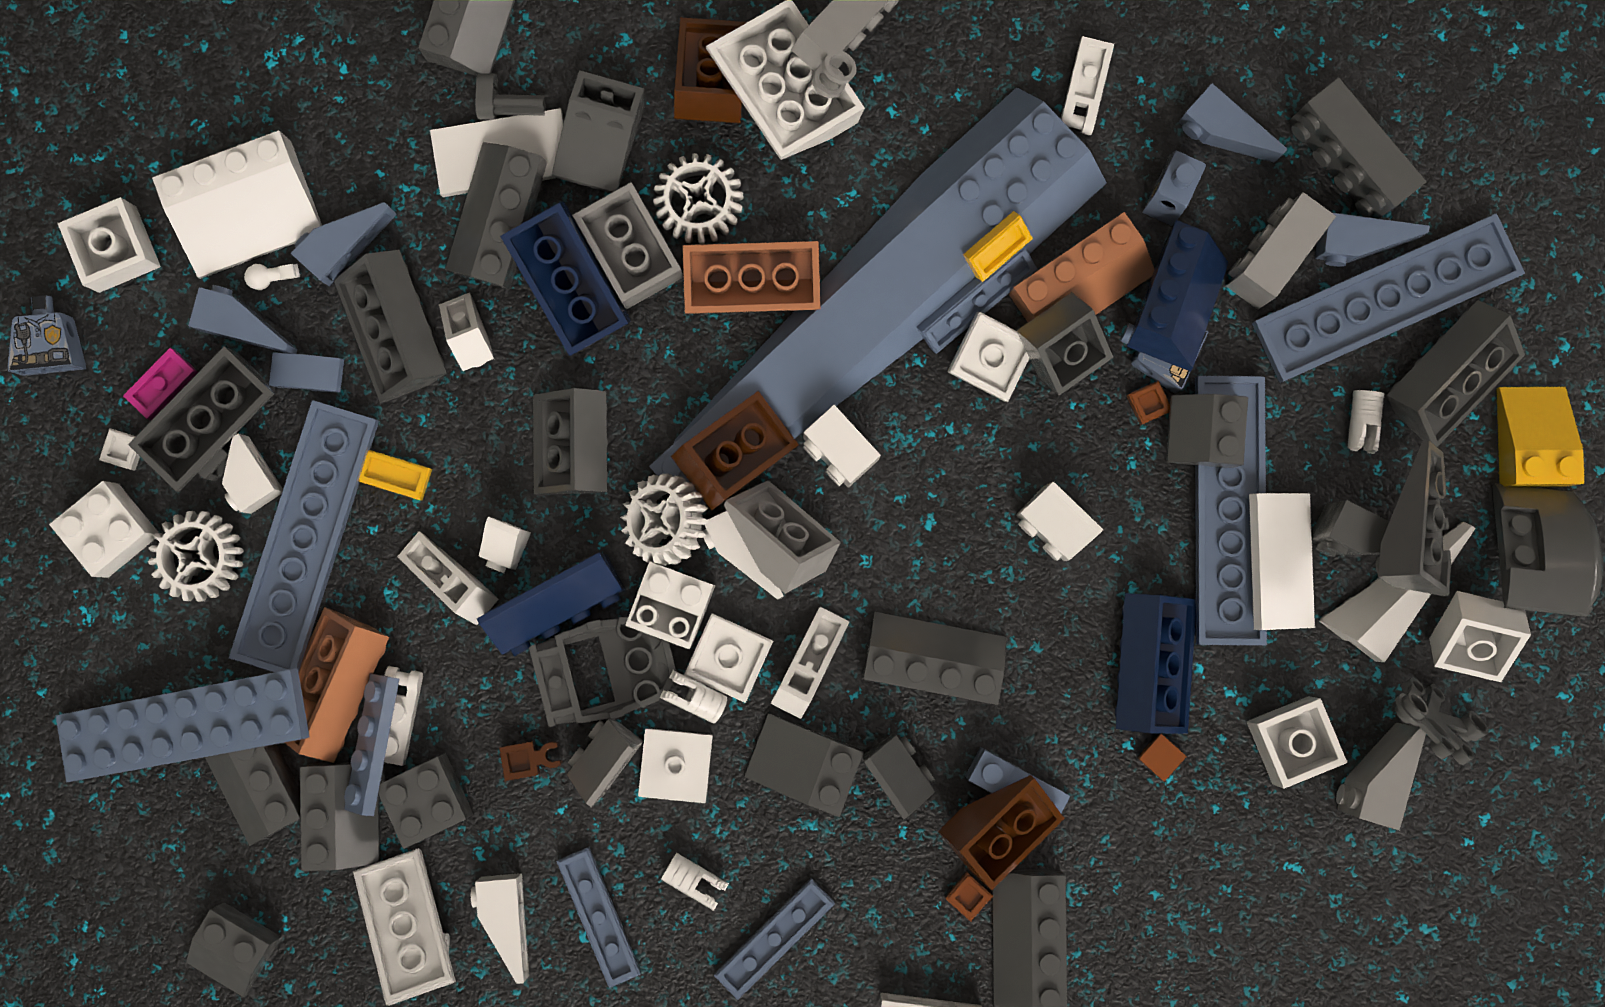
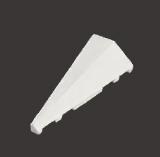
[1319,522,1475,662]

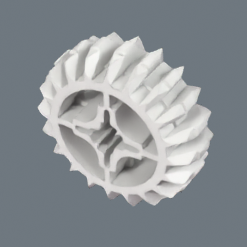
[653,153,743,244]
[620,474,709,566]
[148,511,244,602]

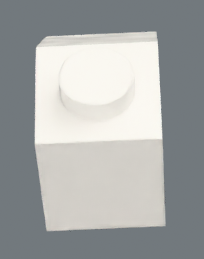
[439,292,494,371]
[222,433,283,514]
[479,517,531,573]

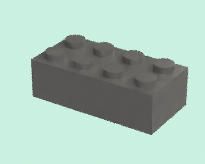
[1288,77,1427,219]

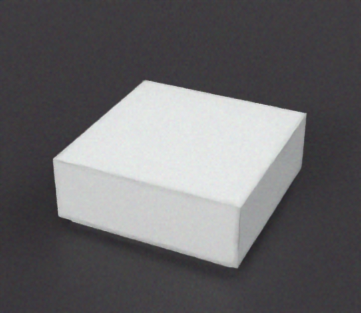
[99,428,140,471]

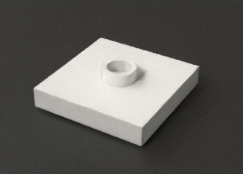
[947,312,1029,402]
[684,613,773,703]
[638,728,713,803]

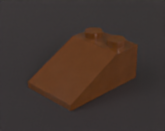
[674,17,746,123]
[671,391,799,511]
[938,775,1065,890]

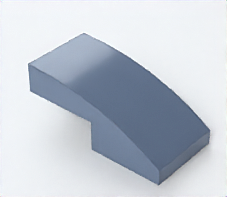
[269,353,344,393]

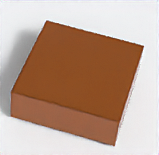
[1126,381,1170,425]
[1137,733,1187,782]
[945,871,993,922]

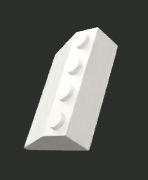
[706,0,865,160]
[152,130,322,279]

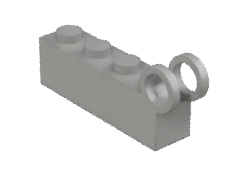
[791,0,899,98]

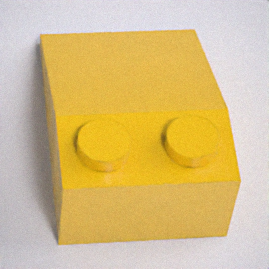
[1497,387,1584,487]

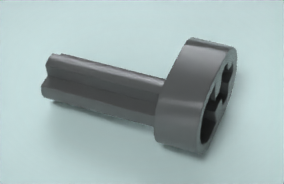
[475,73,546,120]

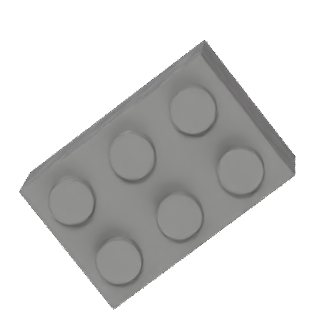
[572,182,684,310]
[1226,192,1336,310]

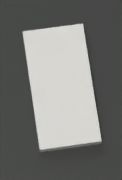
[430,108,564,197]
[1249,493,1315,630]
[353,848,456,1006]

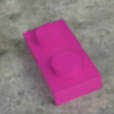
[123,348,198,420]

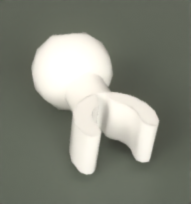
[244,264,300,290]

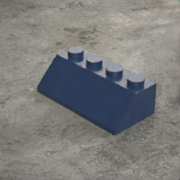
[500,202,631,356]
[1127,220,1229,372]
[476,552,626,657]
[1115,593,1196,734]

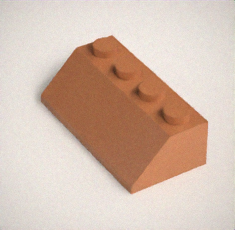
[1009,212,1155,322]
[683,241,820,314]
[284,607,389,763]

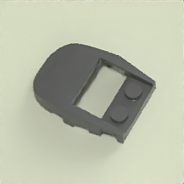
[529,616,675,727]

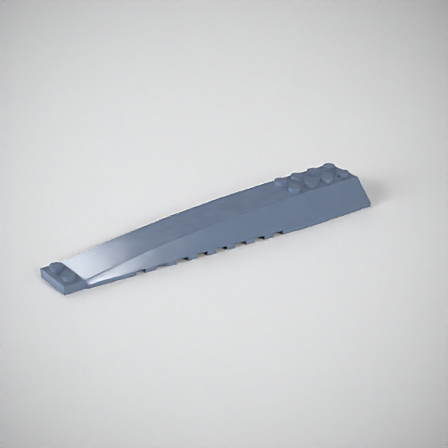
[649,87,1107,506]

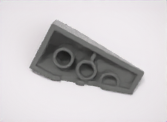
[1376,441,1451,596]

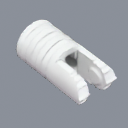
[1348,390,1384,454]
[660,670,727,724]
[661,852,729,911]

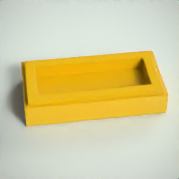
[963,211,1033,282]
[359,450,432,501]

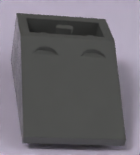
[552,70,645,193]

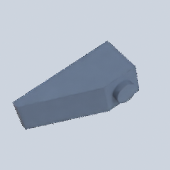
[1179,83,1287,163]
[291,202,397,286]
[1315,213,1430,267]
[188,285,297,354]
[965,747,1070,813]

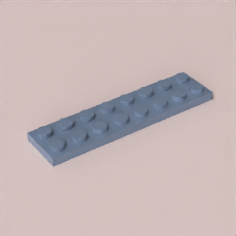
[1252,213,1525,383]
[1195,376,1267,645]
[229,400,379,672]
[55,668,310,782]

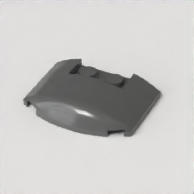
[1492,483,1603,617]

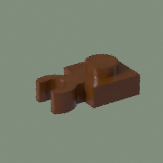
[499,740,563,781]

